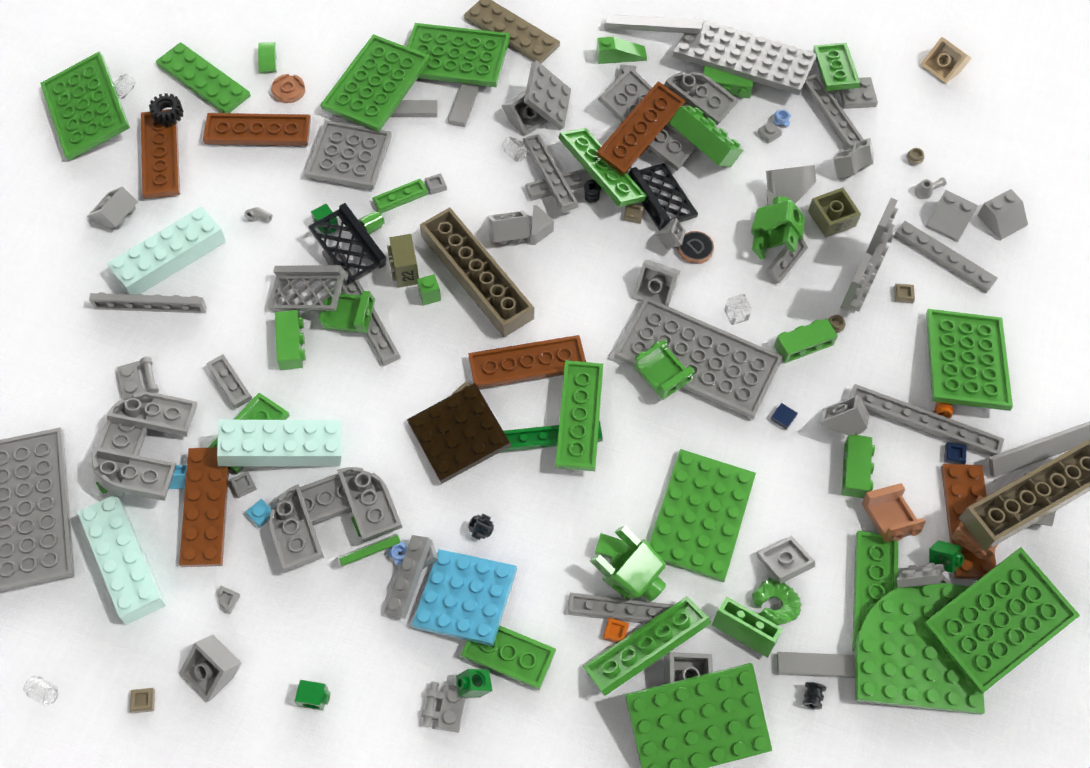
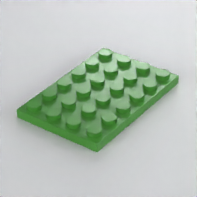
[407,23,510,87]
[320,34,431,132]
[40,51,130,161]
[926,309,1013,411]
[649,449,756,582]
[923,547,1080,694]
[625,663,772,768]

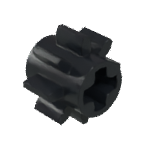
[468,514,494,540]

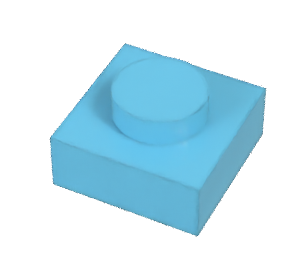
[245,499,272,528]

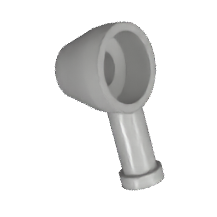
[915,177,947,199]

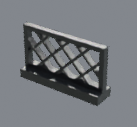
[628,163,698,231]
[308,203,386,284]

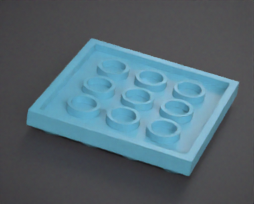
[412,549,517,646]

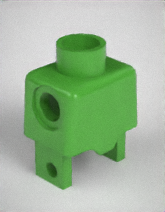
[751,196,805,260]
[590,526,666,602]

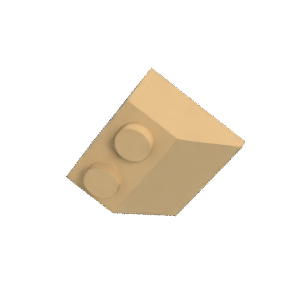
[920,37,972,84]

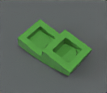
[258,42,277,73]
[595,533,629,559]

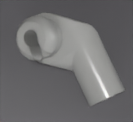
[244,207,273,222]

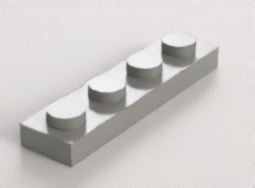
[384,535,433,619]

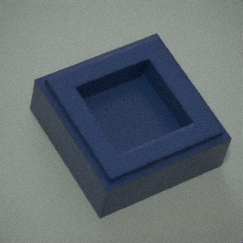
[770,403,798,430]
[944,442,966,465]

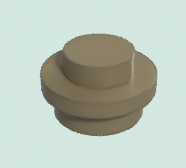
[907,148,924,164]
[828,315,846,333]

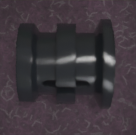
[584,180,601,203]
[802,682,826,710]

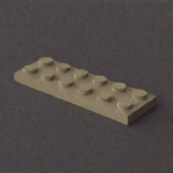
[464,0,560,64]

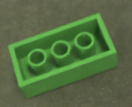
[669,106,744,167]

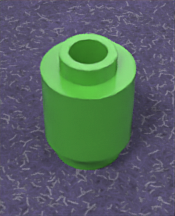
[358,211,385,234]

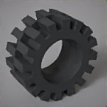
[149,93,184,126]

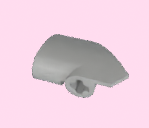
[766,165,816,205]

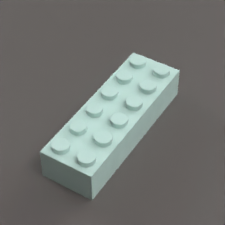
[107,206,226,295]
[217,419,342,466]
[77,495,166,625]

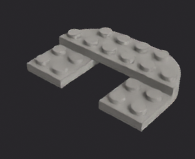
[646,72,739,171]
[840,198,898,313]
[92,392,197,501]
[269,467,402,572]

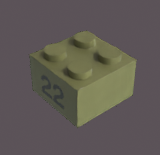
[808,187,861,238]
[387,234,419,288]

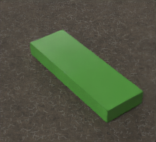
[372,179,428,214]
[339,534,401,566]

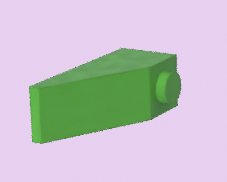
[596,37,647,64]

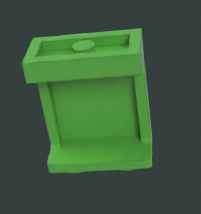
[318,288,375,333]
[634,339,695,400]

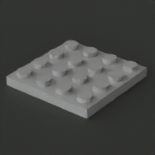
[305,120,392,190]

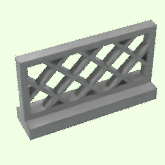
[268,265,348,311]

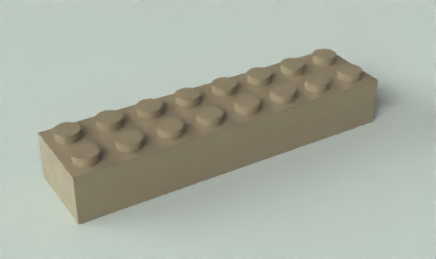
[420,207,534,337]
[959,440,1090,551]

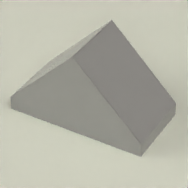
[531,205,554,245]
[656,217,686,248]

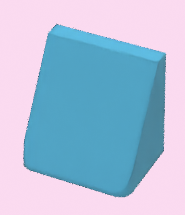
[169,465,187,489]

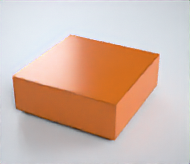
[603,617,629,643]

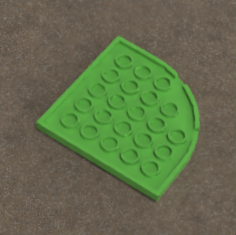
[854,583,985,715]

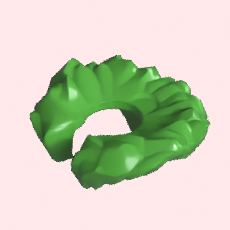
[752,578,802,625]

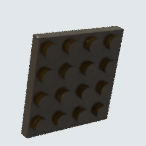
[407,383,511,484]

